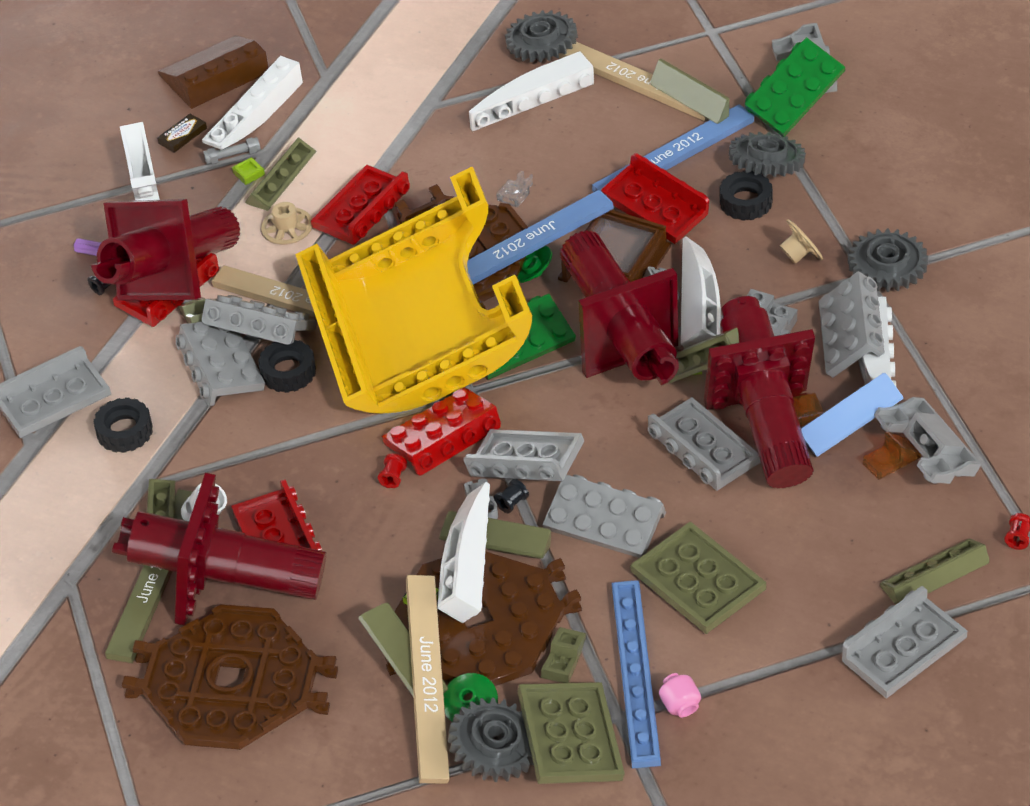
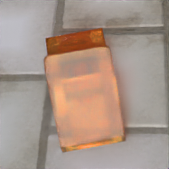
[863,432,921,480]

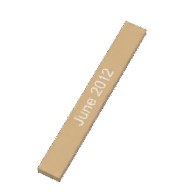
[559,42,708,121]
[212,265,316,318]
[406,575,450,784]

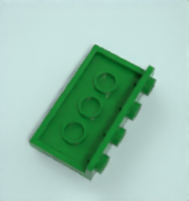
[745,37,846,137]
[485,293,576,380]

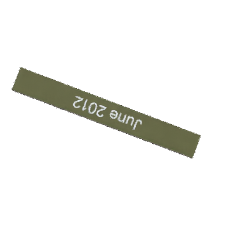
[105,489,193,663]

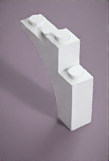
[120,122,160,200]

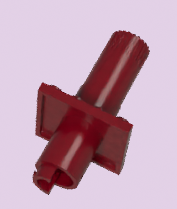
[91,199,240,300]
[560,230,679,386]
[704,296,815,489]
[112,473,327,626]

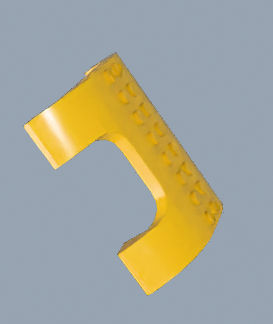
[295,167,532,413]

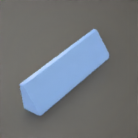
[801,373,904,457]

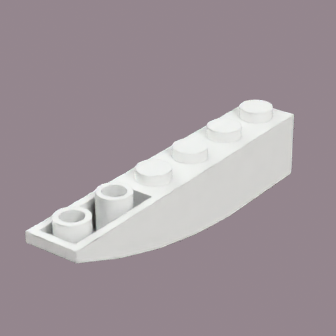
[469,51,594,131]
[202,56,303,150]
[681,237,721,348]
[858,297,898,406]
[437,482,490,623]

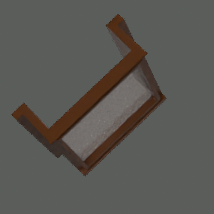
[558,210,671,283]

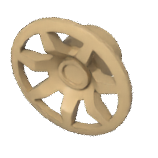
[261,202,312,245]
[779,219,823,264]

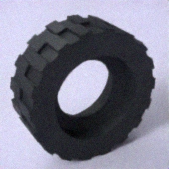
[719,171,773,221]
[258,339,316,393]
[93,397,153,453]

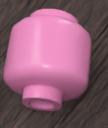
[659,673,701,718]

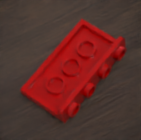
[601,153,710,244]
[311,164,410,245]
[113,253,219,327]
[382,387,501,476]
[231,479,322,551]

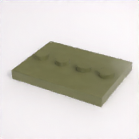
[630,522,766,634]
[517,682,625,784]

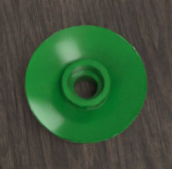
[517,245,552,283]
[443,673,498,722]

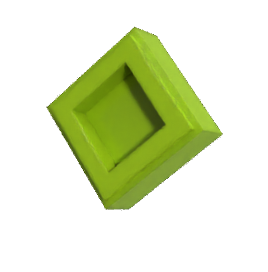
[232,157,265,185]

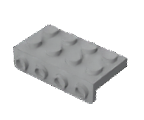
[819,271,885,377]
[202,295,317,345]
[176,322,265,406]
[0,346,111,438]
[648,397,761,491]
[463,429,584,481]
[542,474,666,558]
[842,586,968,699]

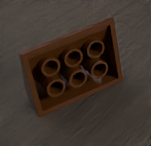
[158,36,268,109]

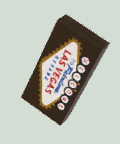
[157,114,207,153]

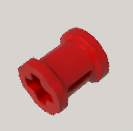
[377,453,407,488]
[1004,513,1030,550]

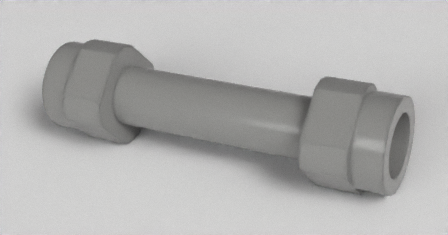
[203,137,261,165]

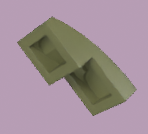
[178,297,205,323]
[541,627,586,683]

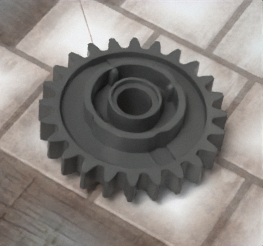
[505,10,578,62]
[728,132,806,177]
[848,228,928,292]
[448,698,534,782]

